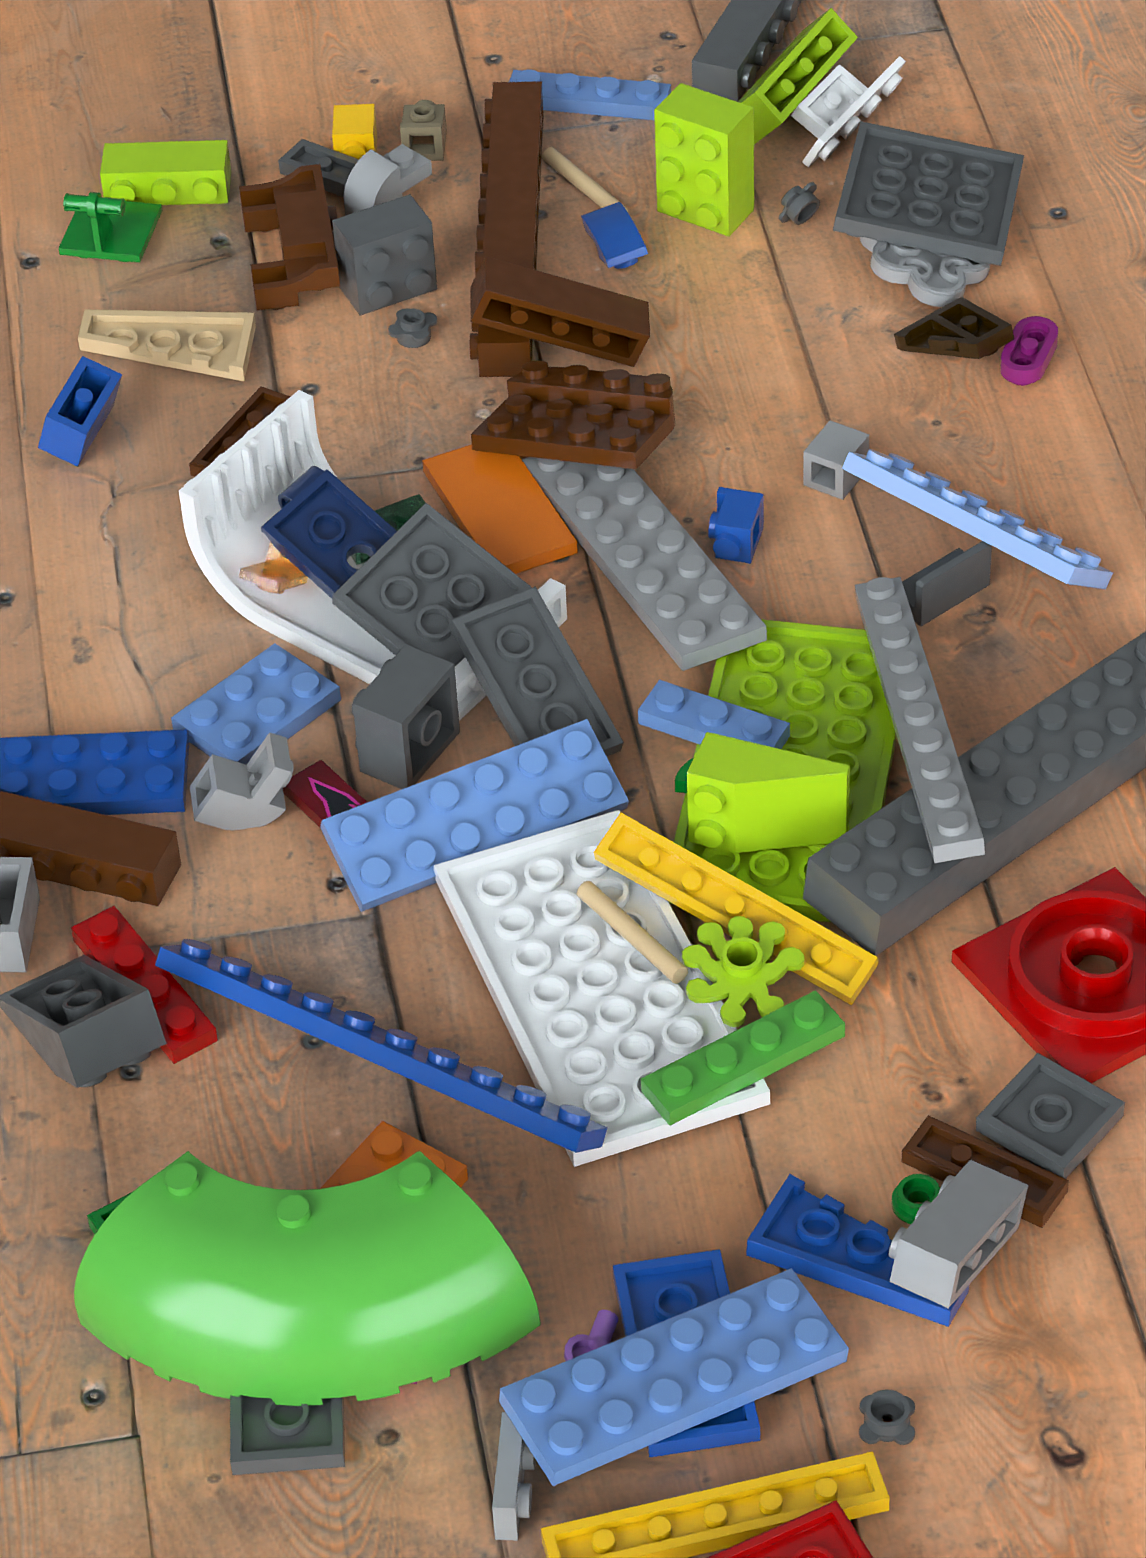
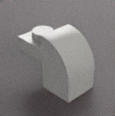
[344,144,432,216]
[190,732,294,831]

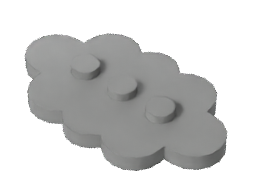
[860,237,991,307]

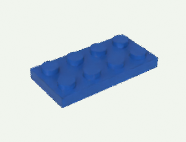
[0,729,189,815]
[613,1249,760,1458]

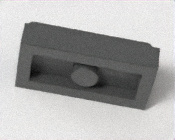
[902,541,992,626]

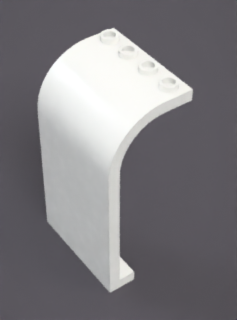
[179,390,567,721]

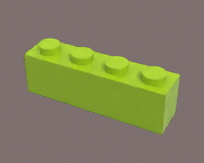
[738,8,858,145]

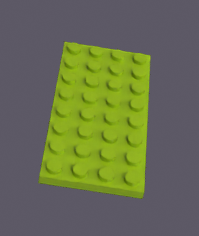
[668,619,897,922]

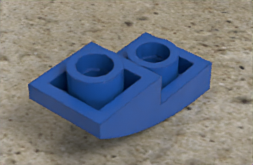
[581,202,648,269]

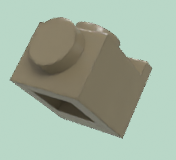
[400,100,447,161]

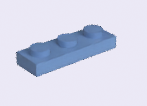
[638,680,790,749]

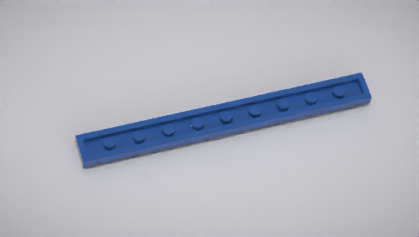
[155,939,608,1153]

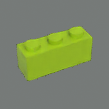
[100,140,231,205]

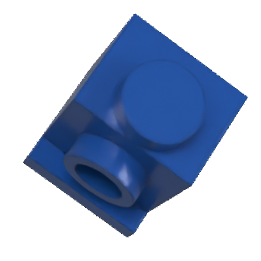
[708,487,764,564]

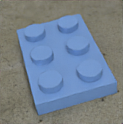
[171,643,341,765]

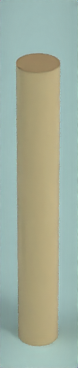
[542,147,628,212]
[577,881,688,984]

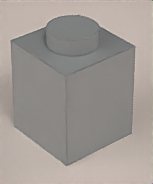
[803,420,869,500]

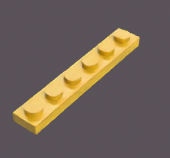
[594,812,878,1005]
[541,1451,890,1558]

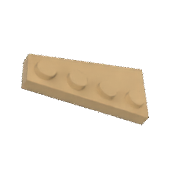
[78,309,256,382]

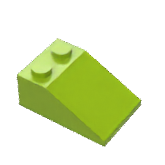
[687,732,850,853]

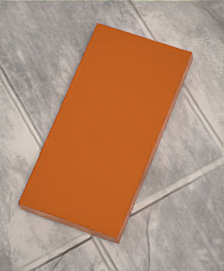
[422,444,578,574]

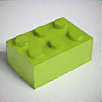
[654,83,754,237]

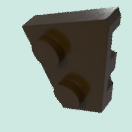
[894,297,1014,359]

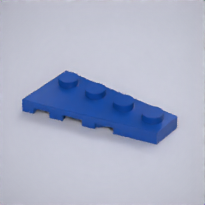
[746,1174,969,1327]

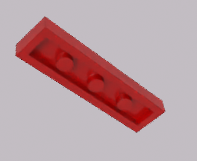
[71,906,218,1064]

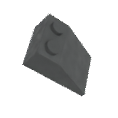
[0,955,167,1088]

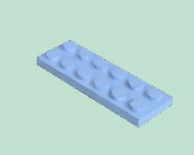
[842,449,1113,589]

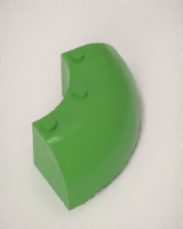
[74,1151,541,1406]

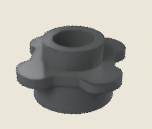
[779,182,820,225]
[388,308,437,348]
[859,1390,915,1445]

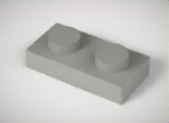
[492,1412,536,1541]

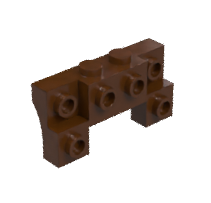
[239,164,340,311]

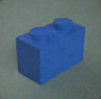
[38,356,122,467]

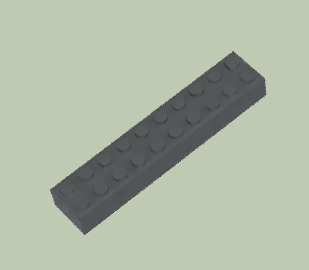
[803,631,1146,956]

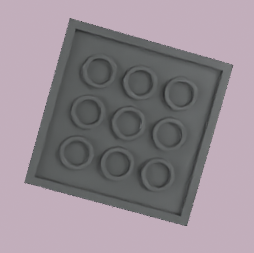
[833,121,1024,266]

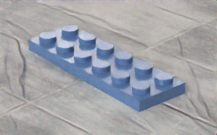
[320,719,629,912]
[499,1268,849,1486]

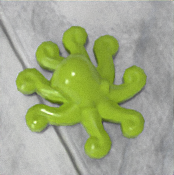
[682,916,804,1027]

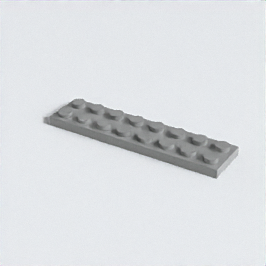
[522,457,767,671]

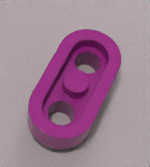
[1000,316,1058,386]

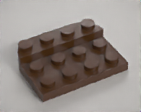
[471,361,675,469]

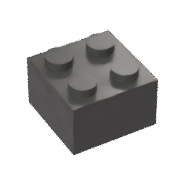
[332,194,437,316]
[352,644,460,789]

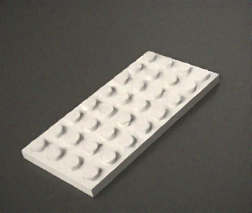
[434,810,770,1167]

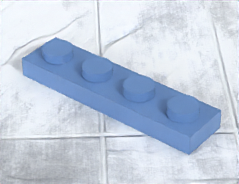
[509,70,671,120]

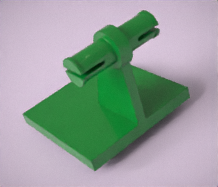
[59,192,162,262]

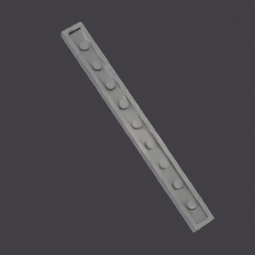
[854,577,985,863]

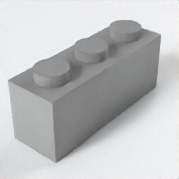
[889,1160,1028,1309]

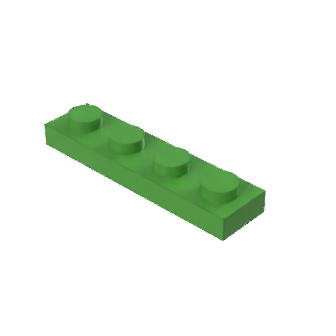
[641,990,845,1126]

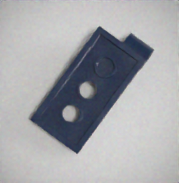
[261,466,397,654]

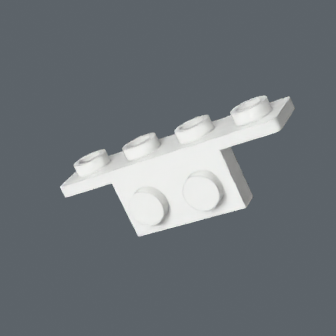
[791,56,906,168]

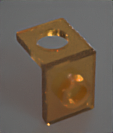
[239,541,308,594]

